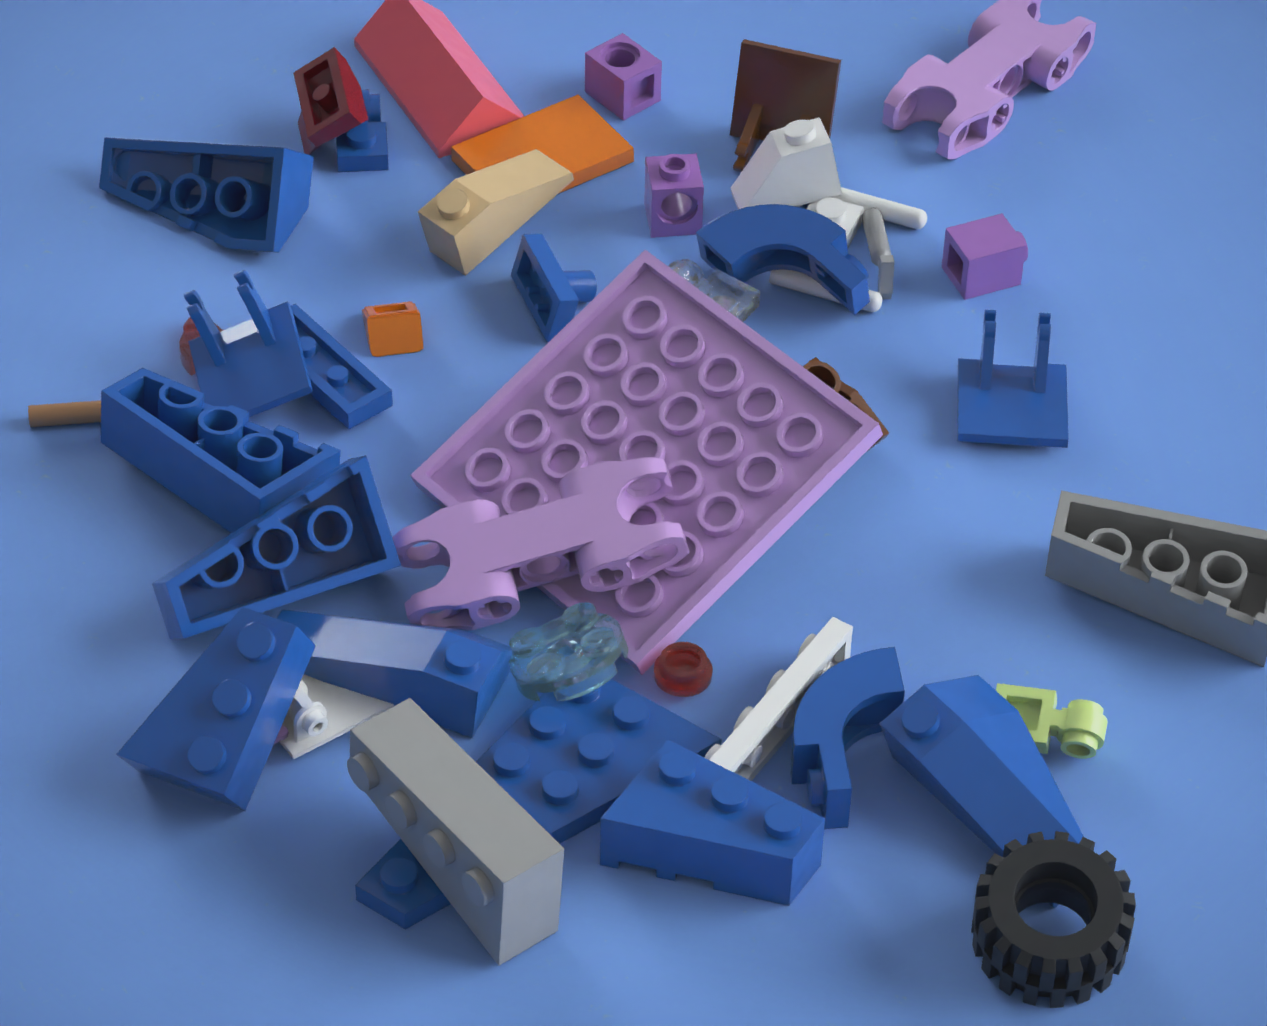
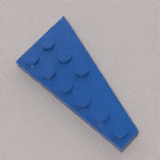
[355,660,722,929]

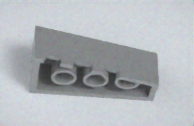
[1045,490,1267,667]

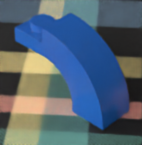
[696,204,870,315]
[790,647,905,829]

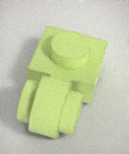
[996,683,1108,759]

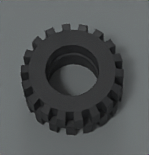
[971,831,1136,1008]

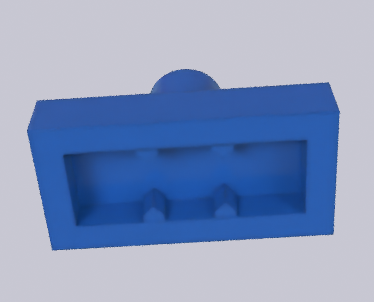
[511,234,597,342]

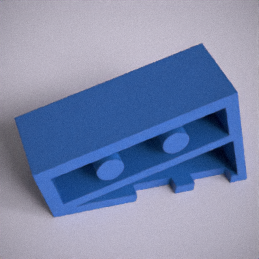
[600,739,825,906]

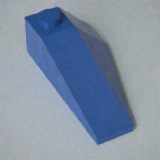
[879,675,1084,909]

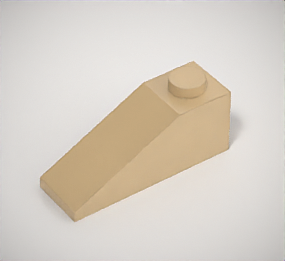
[418,149,574,276]

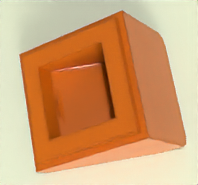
[362,301,424,357]

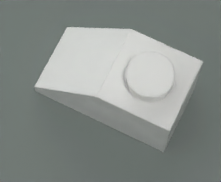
[731,117,842,209]

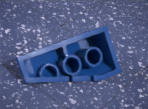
[99,137,314,253]
[277,609,519,738]

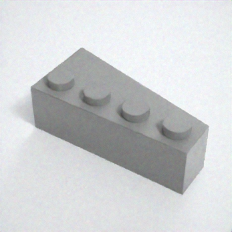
[347,698,564,966]

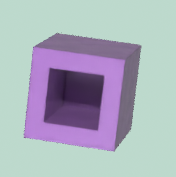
[942,213,1028,300]

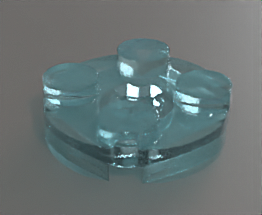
[509,602,629,701]

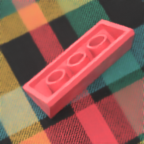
[354,0,524,158]

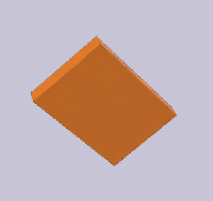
[451,94,634,194]

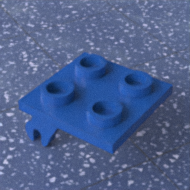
[184,270,313,417]
[957,310,1069,448]

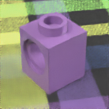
[585,33,662,121]
[644,153,704,238]

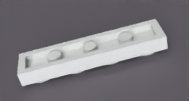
[704,617,853,781]

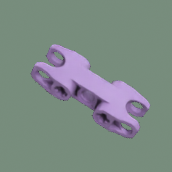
[882,0,1096,159]
[392,457,689,630]

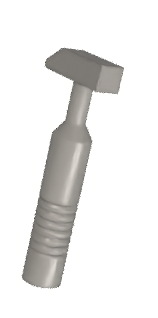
[862,208,894,299]

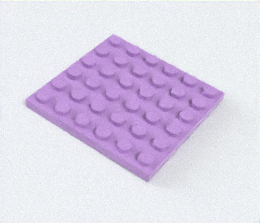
[410,250,883,675]

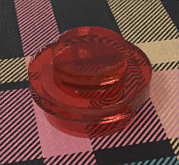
[654,642,713,697]

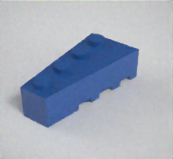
[101,368,341,533]
[152,455,401,639]

